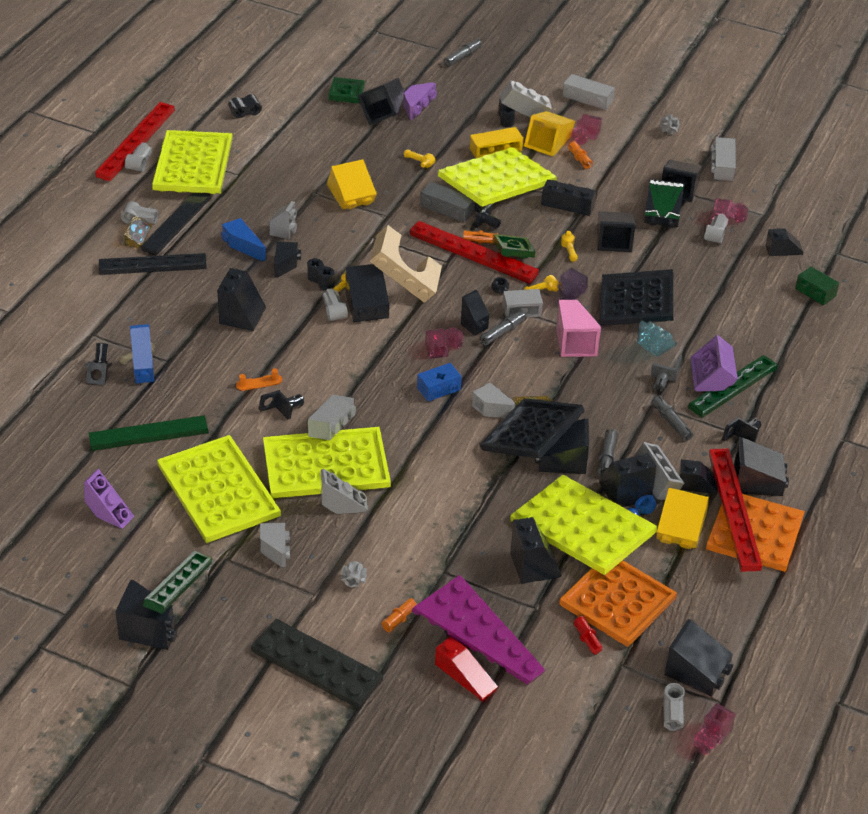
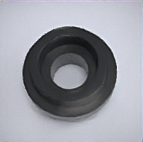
[491,277,509,293]

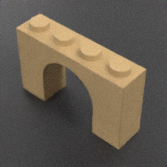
[370,225,442,303]

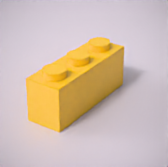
[469,127,523,158]

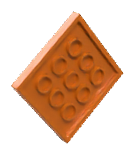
[706,494,805,572]
[559,560,677,647]

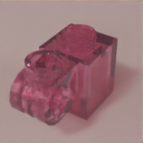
[571,114,602,144]
[711,198,748,226]
[425,327,463,359]
[694,703,736,754]

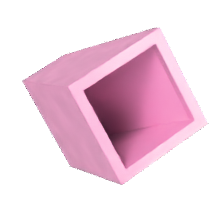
[556,300,601,357]

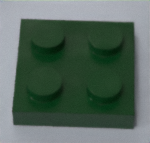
[329,77,365,103]
[492,234,536,259]

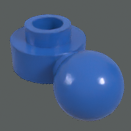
[627,495,657,516]

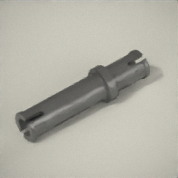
[443,39,482,67]
[480,310,527,346]
[651,395,694,441]
[598,429,618,476]

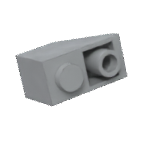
[269,201,297,239]
[472,383,515,418]
[260,523,290,567]

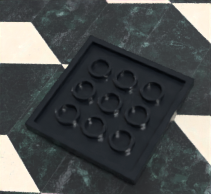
[600,269,674,326]
[479,398,585,459]

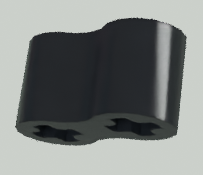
[228,94,262,118]
[498,99,515,128]
[307,258,335,291]

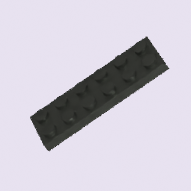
[251,618,383,709]

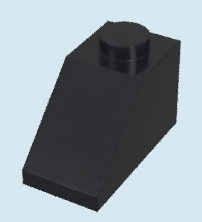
[765,228,804,256]
[274,241,301,278]
[460,290,489,336]
[678,459,718,494]

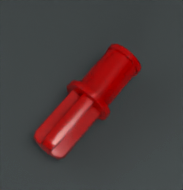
[573,616,603,655]

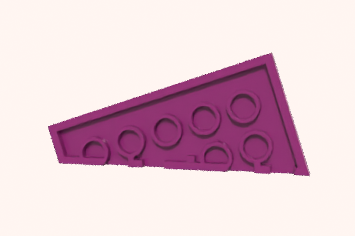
[411,575,545,685]

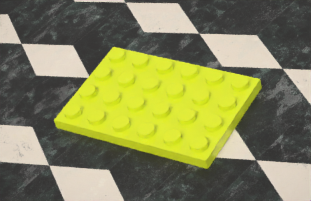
[152,130,233,194]
[438,147,557,207]
[263,427,391,498]
[157,435,281,543]
[510,475,657,575]

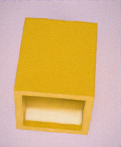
[524,111,575,156]
[327,159,377,209]
[657,488,709,549]

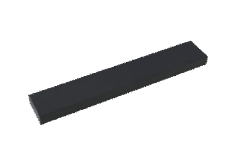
[141,192,210,256]
[99,253,207,275]

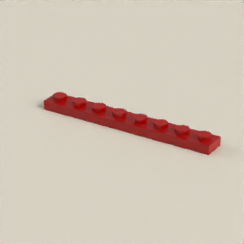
[95,102,175,181]
[410,221,539,284]
[709,448,762,572]

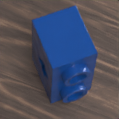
[417,363,462,401]

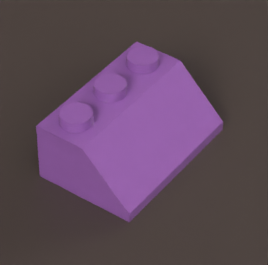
[691,335,737,391]

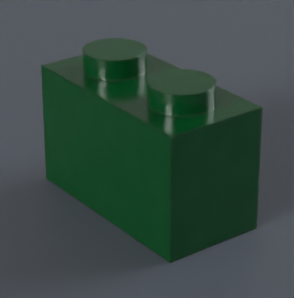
[795,266,839,306]

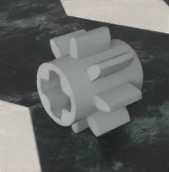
[659,114,680,135]
[341,561,367,588]

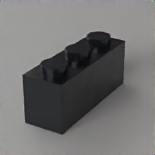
[541,179,596,216]

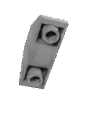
[320,468,368,514]

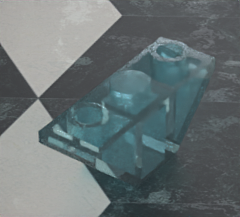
[637,320,677,357]

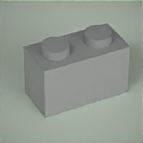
[503,289,543,318]

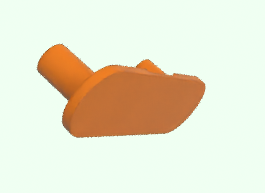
[236,368,282,391]

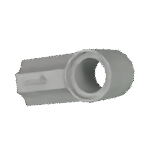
[125,143,152,172]
[121,201,158,224]
[704,213,728,244]
[322,288,348,321]
[662,683,684,731]

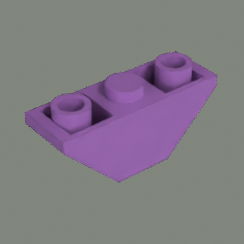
[403,83,437,120]
[84,469,134,529]

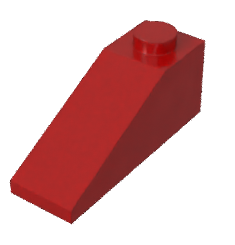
[435,636,498,702]

